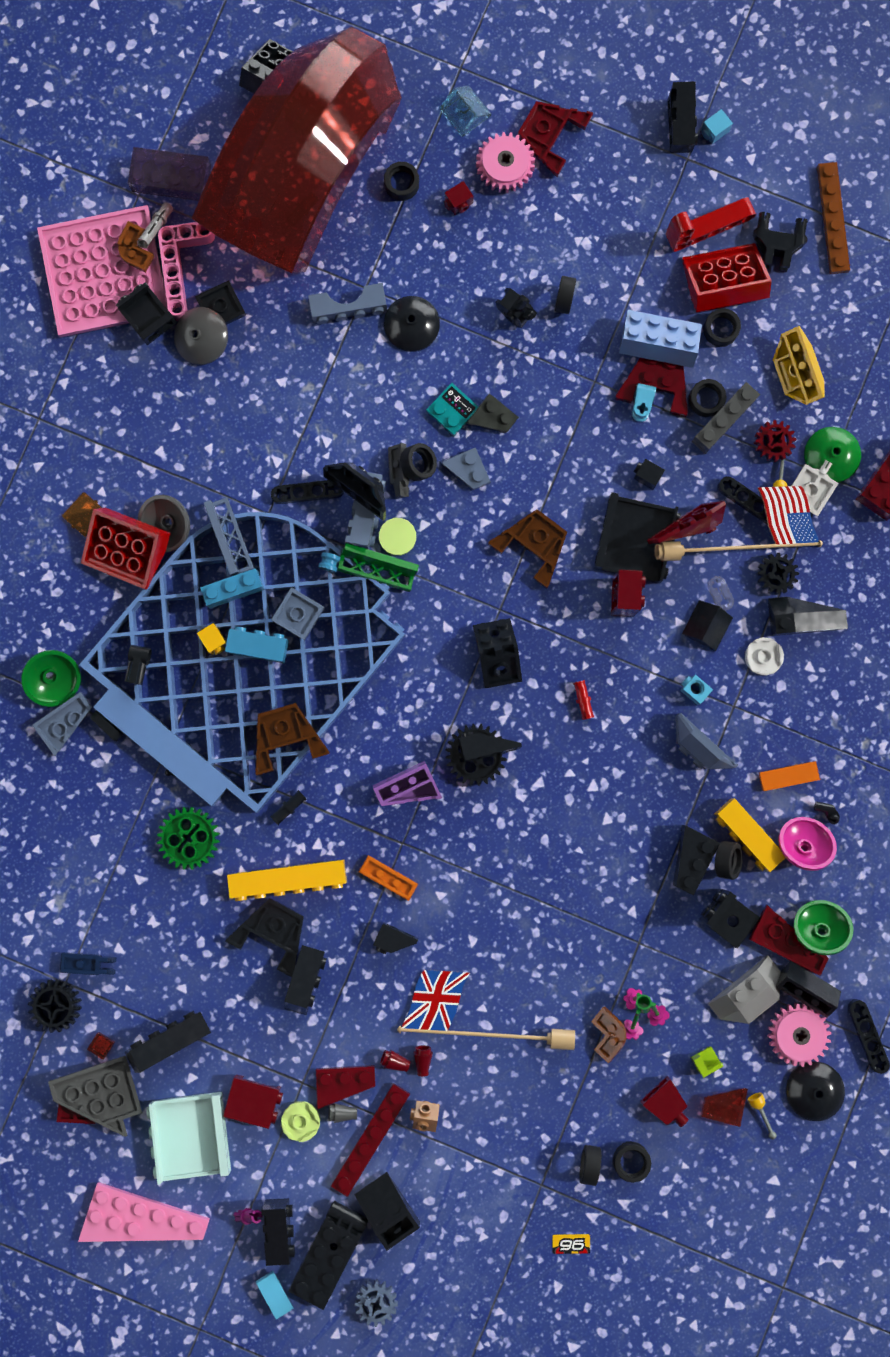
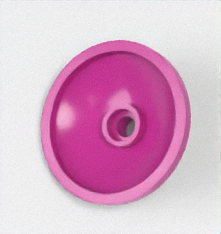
[778,817,837,871]

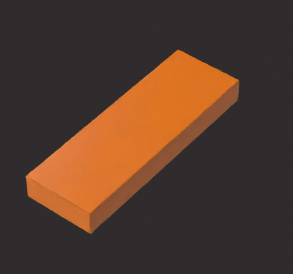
[759,761,820,791]
[359,855,418,901]

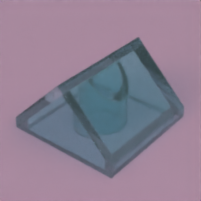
[440,86,492,137]

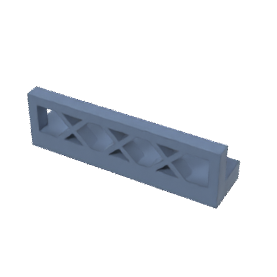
[203,497,254,576]

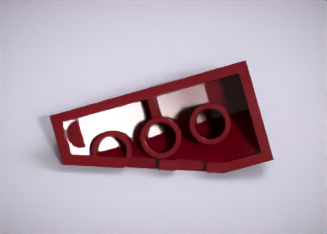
[647,501,726,544]

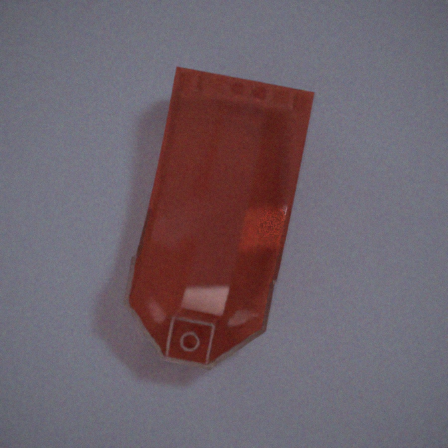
[192,26,402,273]

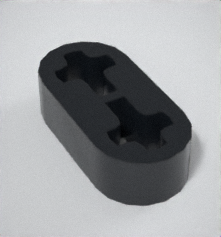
[90,710,123,742]

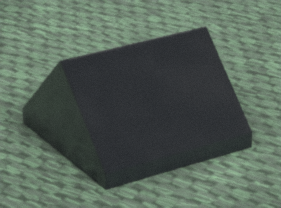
[682,600,733,651]

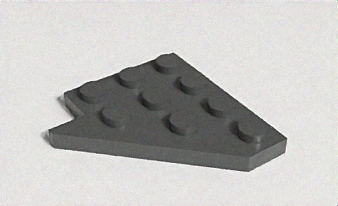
[48,1055,142,1137]

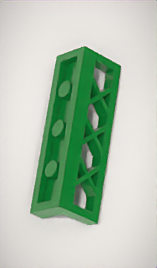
[337,543,419,592]

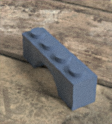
[308,283,387,324]

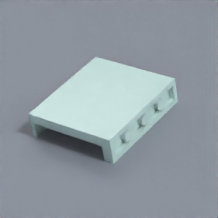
[146,1092,231,1185]

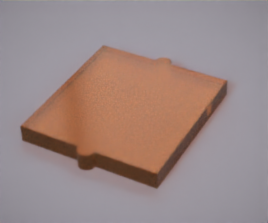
[62,492,102,537]

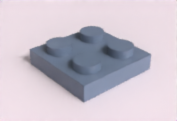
[271,587,325,641]

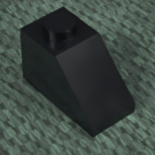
[373,922,419,954]

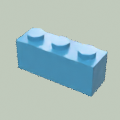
[200,568,265,609]
[225,626,288,663]

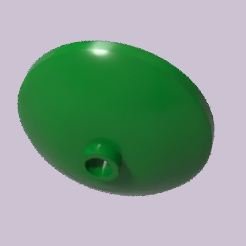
[804,427,861,483]
[21,650,81,707]
[793,900,854,955]

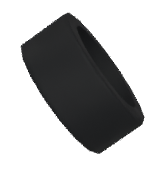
[384,161,419,201]
[555,276,576,314]
[703,308,741,347]
[689,379,727,417]
[400,443,437,481]
[715,841,743,880]
[613,1141,652,1183]
[579,1145,602,1186]

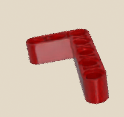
[665,197,756,252]

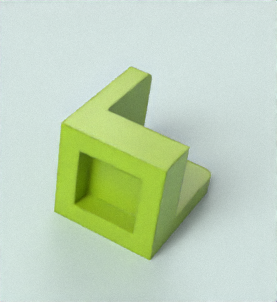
[691,1046,723,1078]

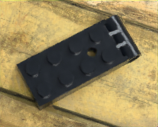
[288,1200,368,1310]

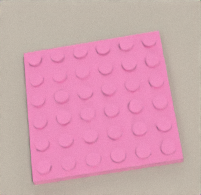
[37,205,168,337]

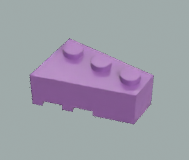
[373,761,442,806]

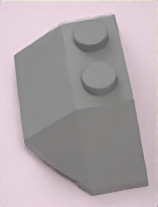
[707,955,780,1024]

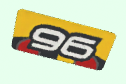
[553,1234,590,1254]

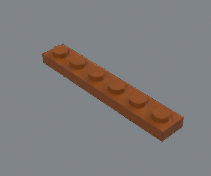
[817,162,850,274]

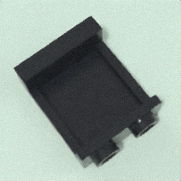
[116,282,177,345]

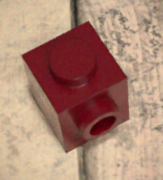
[443,181,474,215]

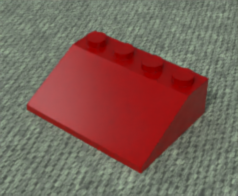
[682,243,772,312]
[81,507,170,590]

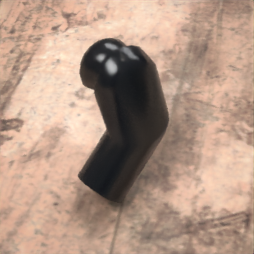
[814,801,840,825]

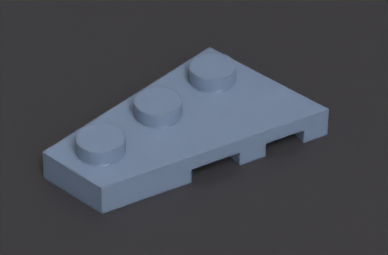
[32,692,92,756]

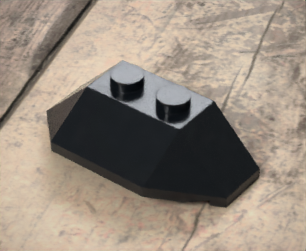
[323,462,386,521]

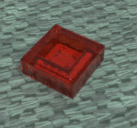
[87,1032,115,1060]

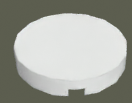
[745,637,784,676]

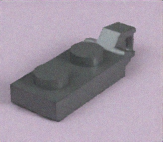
[388,443,409,498]

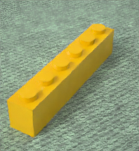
[227,860,347,901]

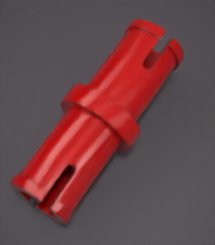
[573,680,594,720]

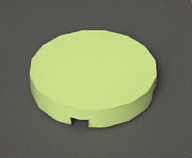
[379,518,416,556]
[281,1101,320,1142]

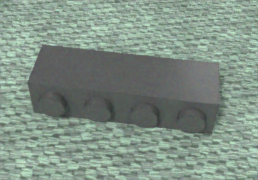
[692,382,760,454]

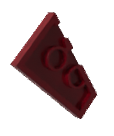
[316,1065,376,1109]

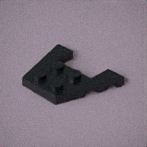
[225,898,304,977]

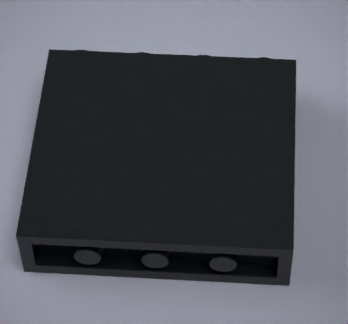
[593,492,680,584]

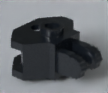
[495,288,537,328]

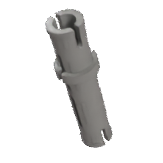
[137,202,173,249]

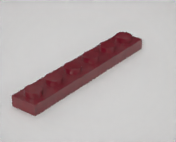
[331,1083,410,1197]

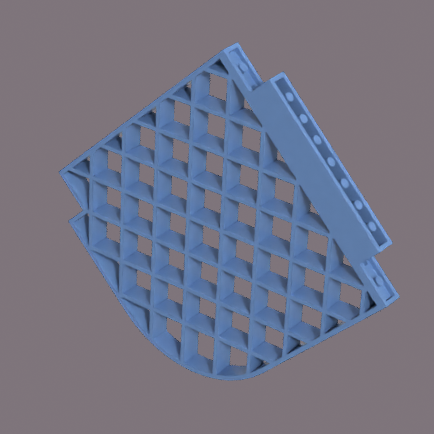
[79,512,405,813]

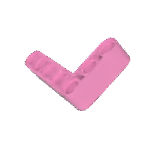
[158,221,215,321]

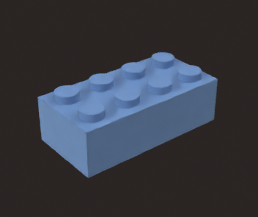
[619,310,702,368]

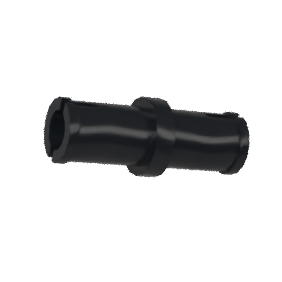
[270,790,307,825]

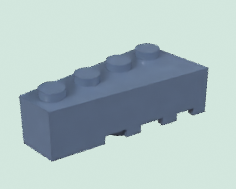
[345,472,386,550]

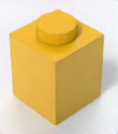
[197,623,226,655]

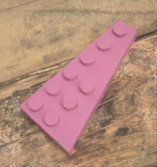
[78,1182,210,1242]

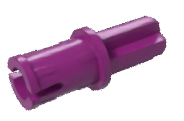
[233,1208,263,1225]

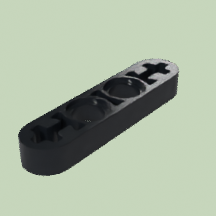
[718,476,768,525]
[271,480,344,504]
[848,999,890,1074]

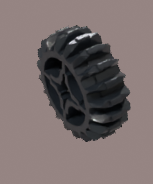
[28,979,82,1033]

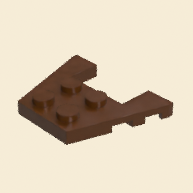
[488,509,567,589]
[255,703,330,776]

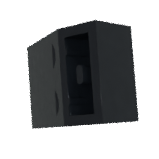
[239,39,301,103]
[354,1172,420,1251]

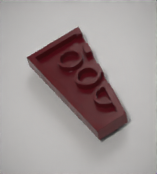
[749,905,829,976]

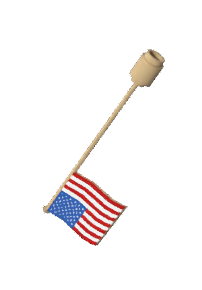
[655,486,823,561]

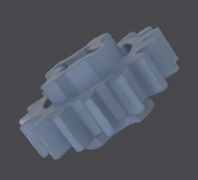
[355,1280,398,1327]

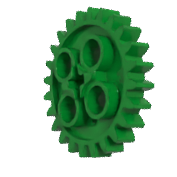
[157,807,220,870]

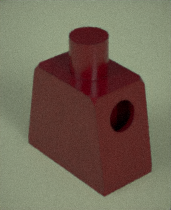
[640,1076,689,1127]

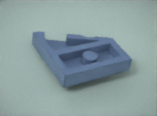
[442,447,491,490]

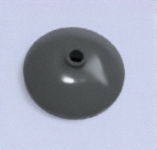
[174,307,228,365]
[138,495,190,552]

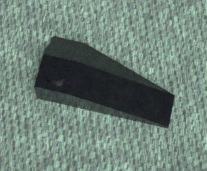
[768,597,848,636]

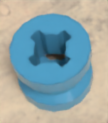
[318,552,341,573]

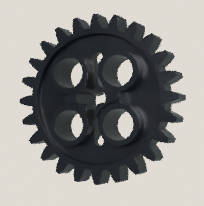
[445,724,507,786]

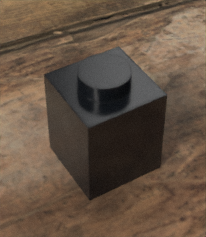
[633,459,665,490]

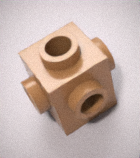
[410,1101,440,1132]

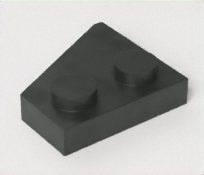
[466,393,519,433]

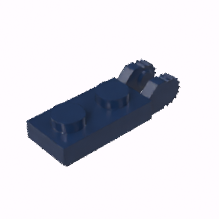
[60,952,117,975]

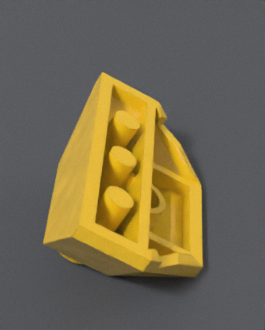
[773,326,825,405]

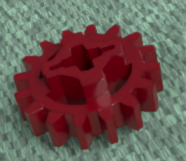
[754,420,797,462]

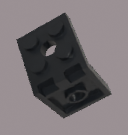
[473,618,522,689]
[699,889,760,948]

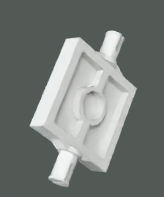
[791,460,839,516]

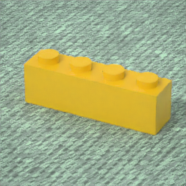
[714,798,785,872]

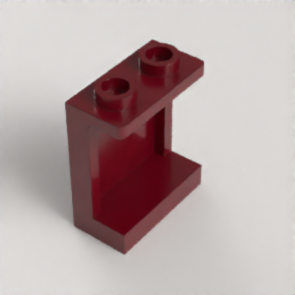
[223,1074,283,1129]

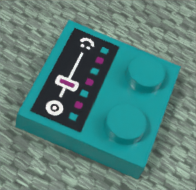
[426,383,478,436]

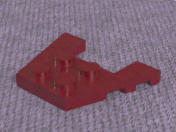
[518,101,593,177]
[615,358,688,417]

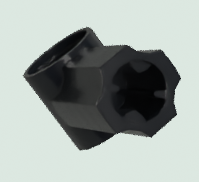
[125,645,152,685]

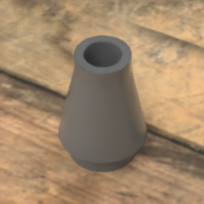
[328,1103,357,1123]

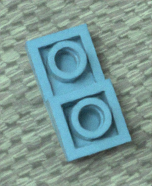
[256,1271,294,1319]

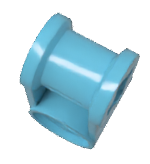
[632,383,656,422]

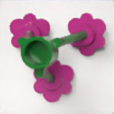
[623,988,670,1040]

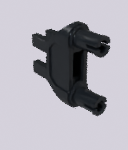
[753,212,808,272]

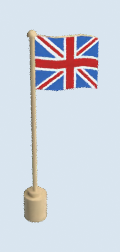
[397,970,575,1050]

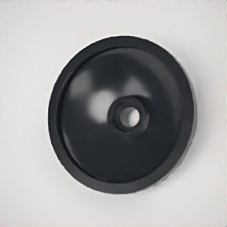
[384,296,440,352]
[786,1061,845,1121]

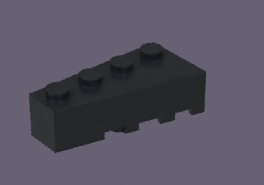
[124,1010,211,1073]

